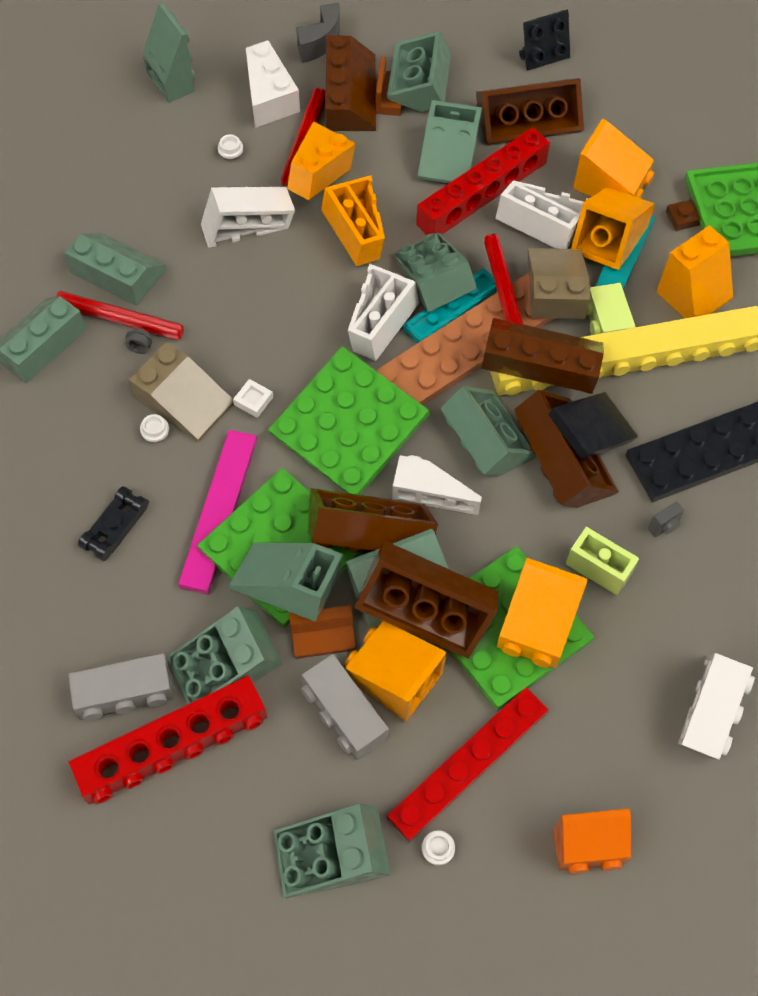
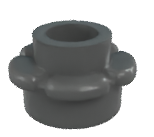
[126,328,152,354]

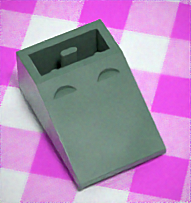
[143,3,196,103]
[417,100,482,183]
[392,232,477,312]
[229,543,343,622]
[166,606,283,704]
[273,803,391,898]

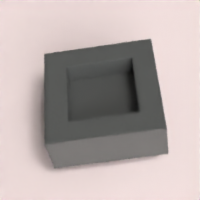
[648,501,684,537]

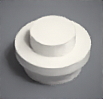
[218,134,243,159]
[140,414,169,442]
[422,831,455,865]

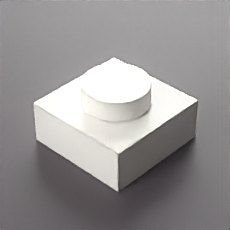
[233,379,273,418]

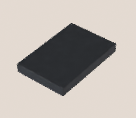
[548,392,638,460]

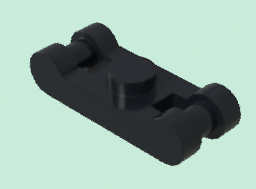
[78,486,149,561]

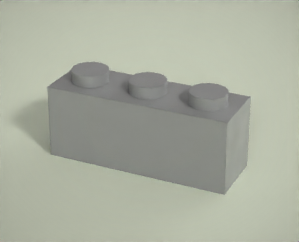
[68,653,174,721]
[300,654,389,760]

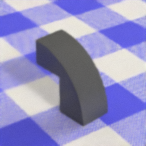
[296,3,340,63]

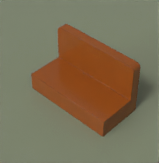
[376,56,402,116]
[289,605,356,659]

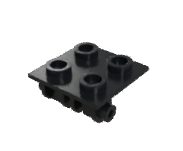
[519,9,570,71]

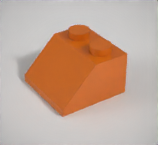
[553,808,631,875]

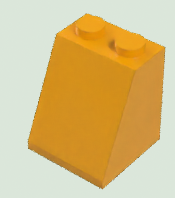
[573,119,655,199]
[571,187,655,270]
[656,225,733,318]
[496,558,588,668]
[344,621,446,722]

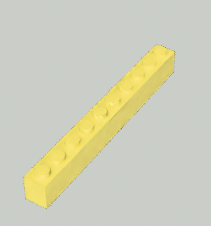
[490,306,758,396]

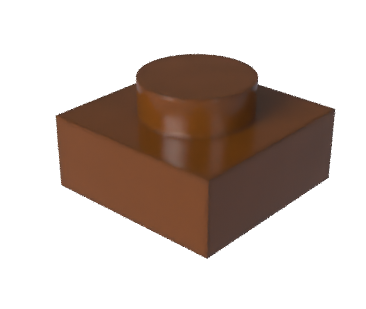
[666,199,700,231]

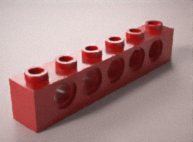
[416,127,550,235]
[68,676,267,804]

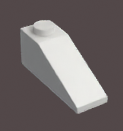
[392,455,482,515]

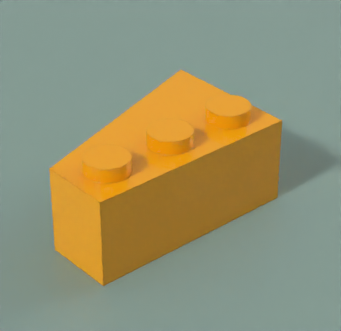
[287,121,356,200]
[321,175,385,266]

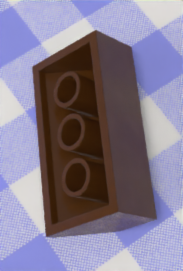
[325,35,376,131]
[476,78,584,144]
[481,318,604,394]
[514,390,619,508]
[308,488,438,552]
[354,540,498,659]

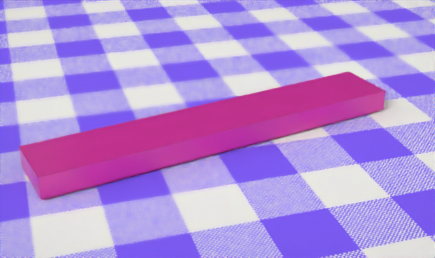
[178,430,257,595]

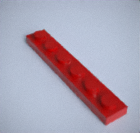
[387,687,549,843]

